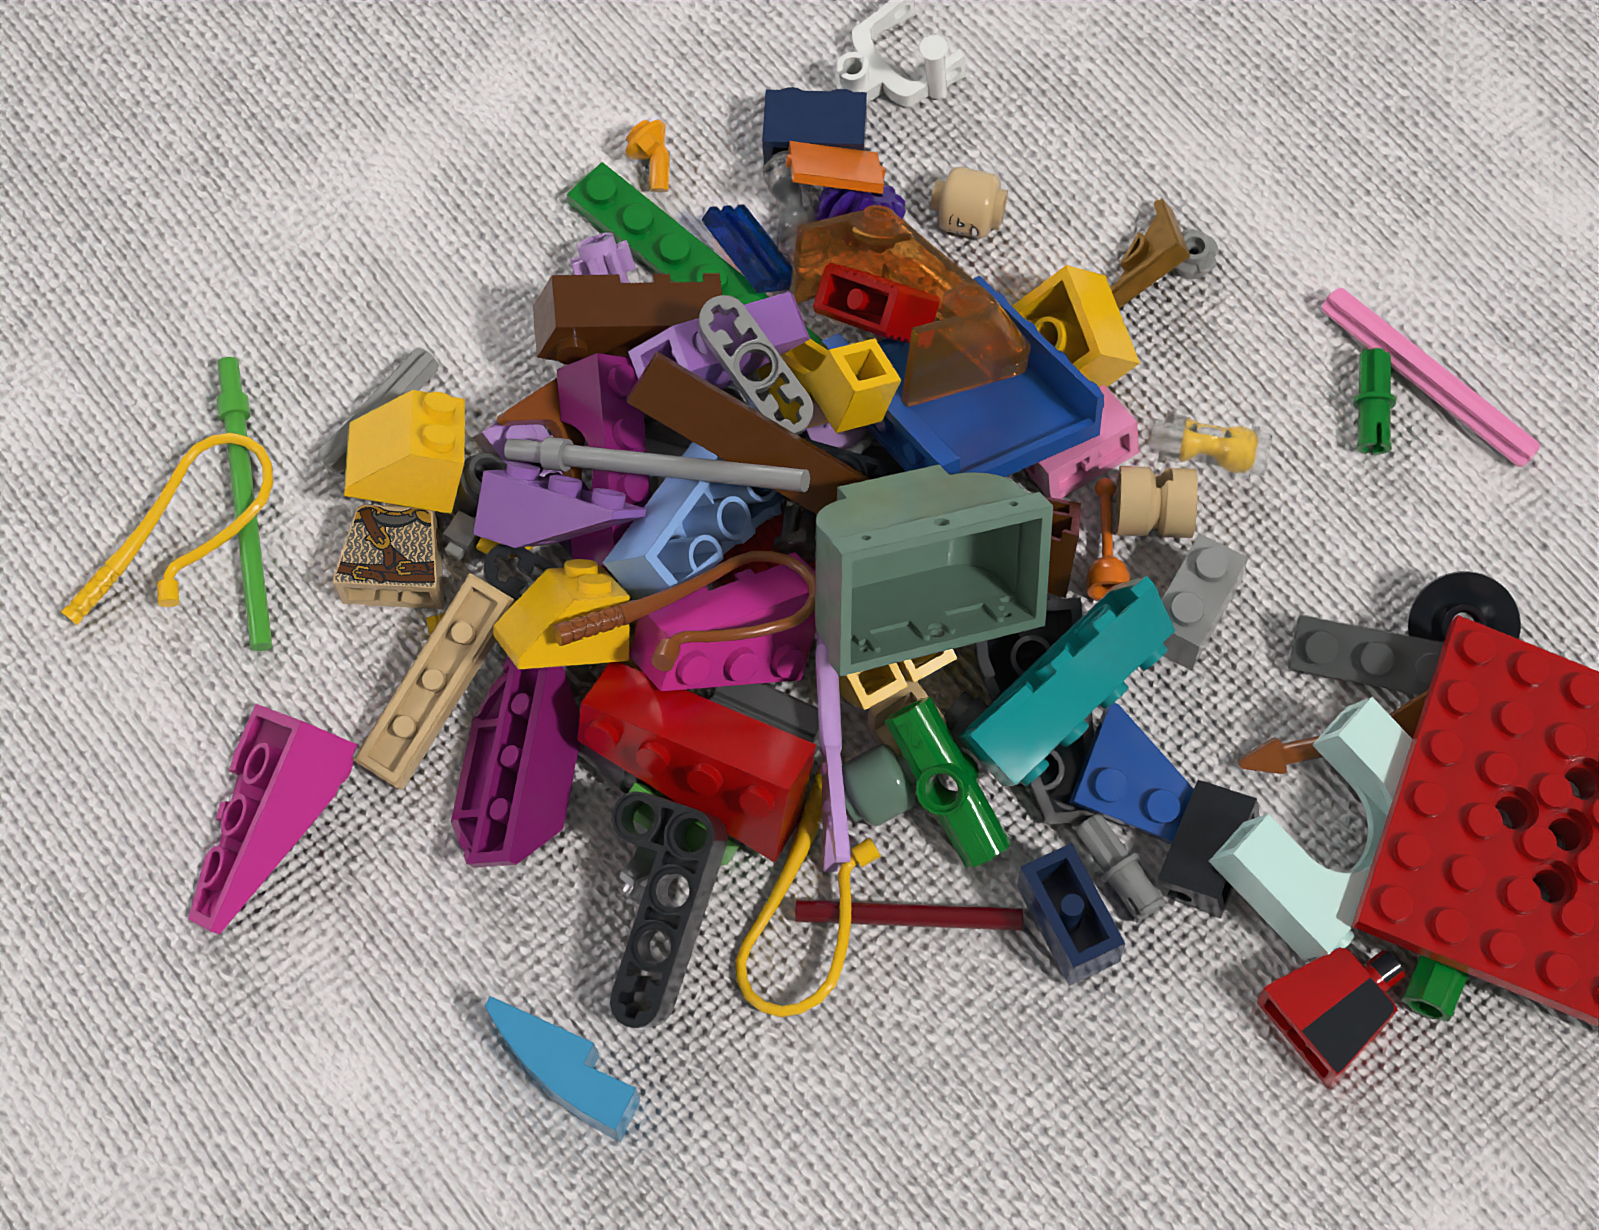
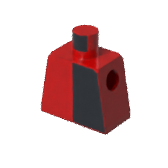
[1257,947,1405,1089]

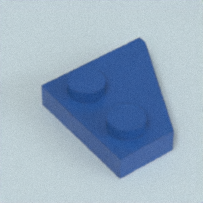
[1069,703,1194,844]

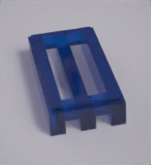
[701,204,801,293]

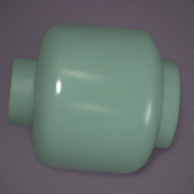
[842,744,918,826]

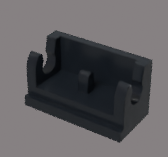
[1158,780,1260,919]

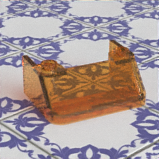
[790,205,1031,407]

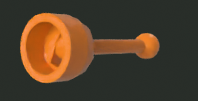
[1087,478,1130,601]

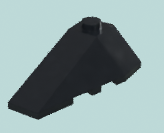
[974,597,1097,825]

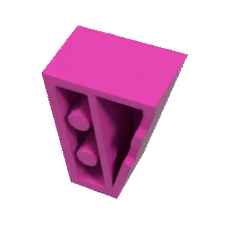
[629,552,816,691]

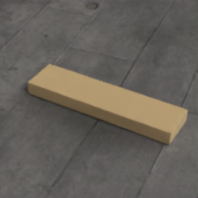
[353,573,516,790]

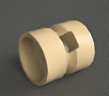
[1115,466,1198,538]

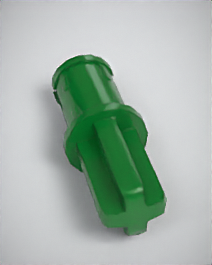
[1353,348,1396,455]

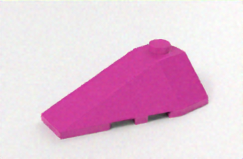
[188,704,358,935]

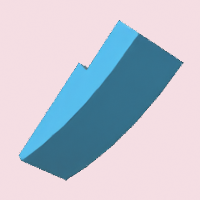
[485,996,641,1143]

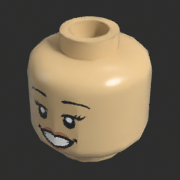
[930,167,1008,239]

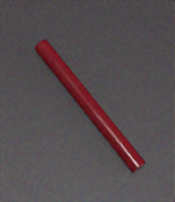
[795,899,1023,931]

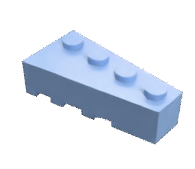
[603,405,791,600]

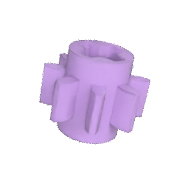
[570,232,636,283]

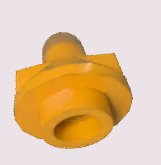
[625,119,670,192]

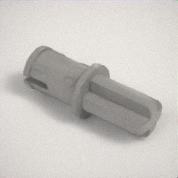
[1077,814,1167,923]

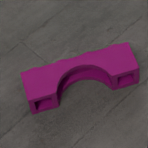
[557,353,651,582]

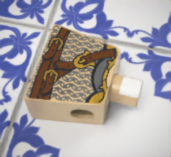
[333,503,444,609]

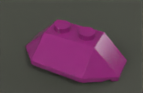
[451,656,580,868]

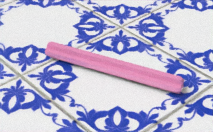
[1322,288,1540,467]

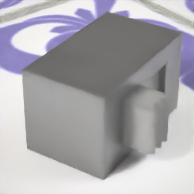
[443,511,485,567]

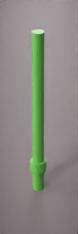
[217,357,272,651]

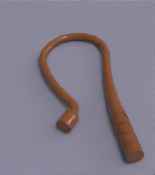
[553,551,815,671]

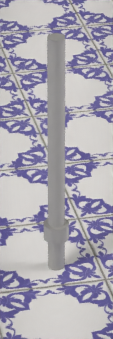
[504,437,810,492]

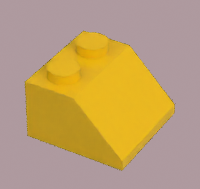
[1012,265,1140,387]
[344,390,465,514]
[493,559,630,669]

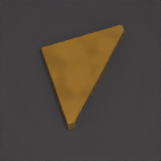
[1110,198,1191,309]

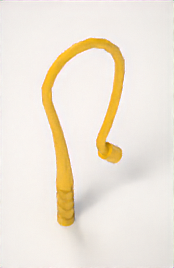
[61,432,273,626]
[735,759,881,1018]

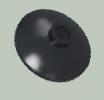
[1408,571,1521,642]

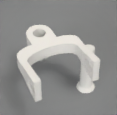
[835,0,966,107]

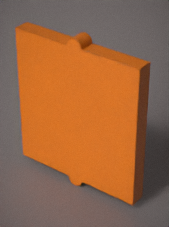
[785,141,886,194]

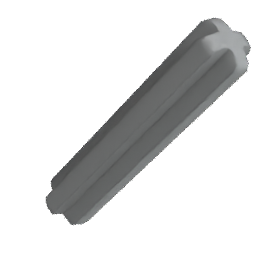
[318,347,439,474]

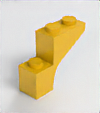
[755,338,901,433]

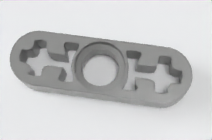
[698,295,813,435]

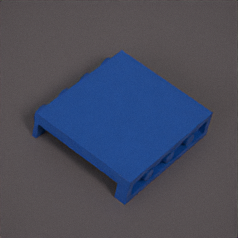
[821,276,1104,477]

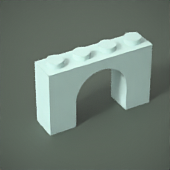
[1209,697,1412,960]

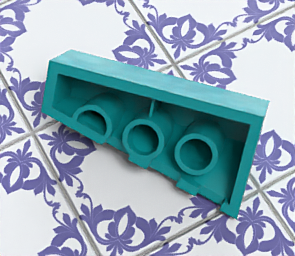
[957,576,1176,786]

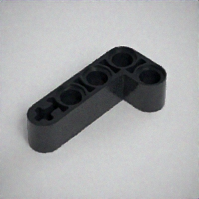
[610,791,728,1028]

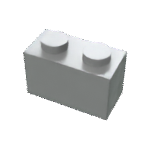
[1162,533,1249,671]

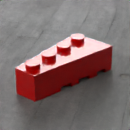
[577,662,816,863]

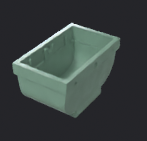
[815,464,1053,677]

